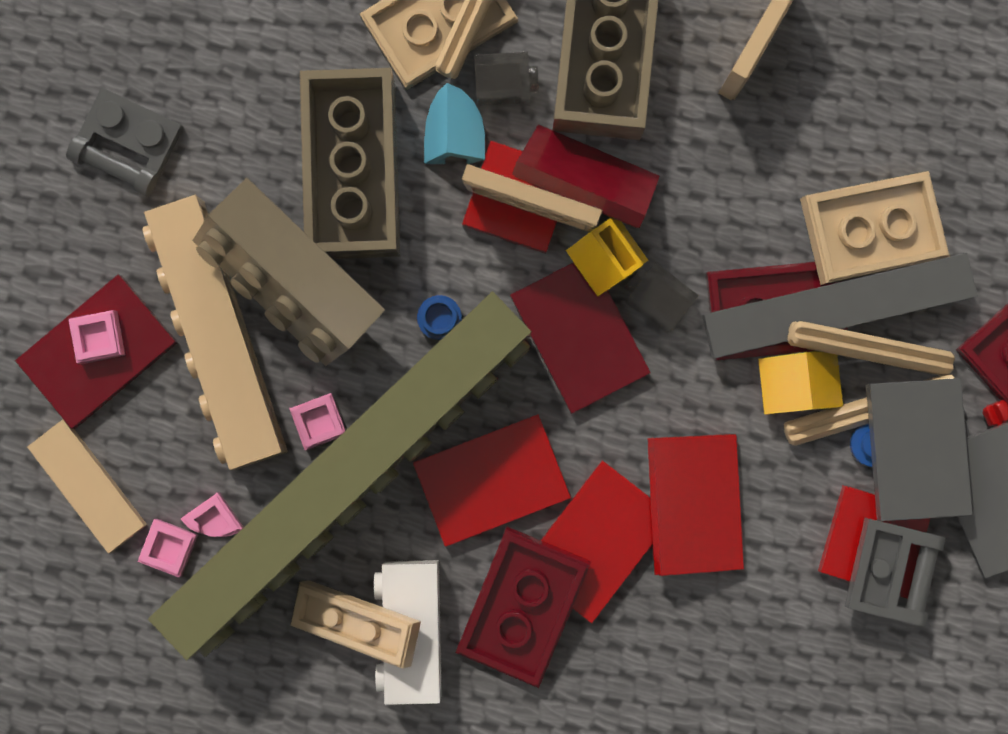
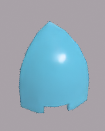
[424,83,485,164]

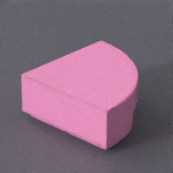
[181,492,244,537]

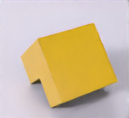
[566,218,649,296]
[758,352,843,414]

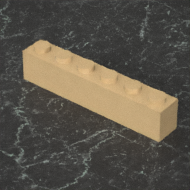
[143,194,288,470]

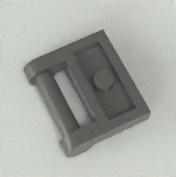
[66,87,184,197]
[844,518,946,627]

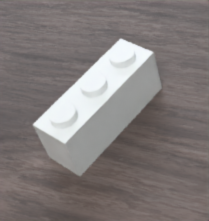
[374,560,442,705]

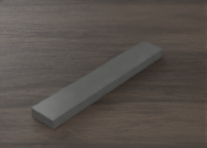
[702,253,978,359]

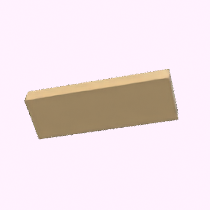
[27,419,147,554]
[291,580,421,669]

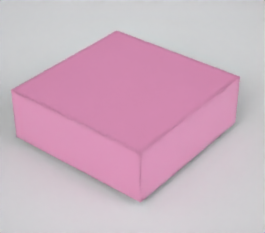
[69,310,125,364]
[290,393,346,451]
[137,519,198,578]

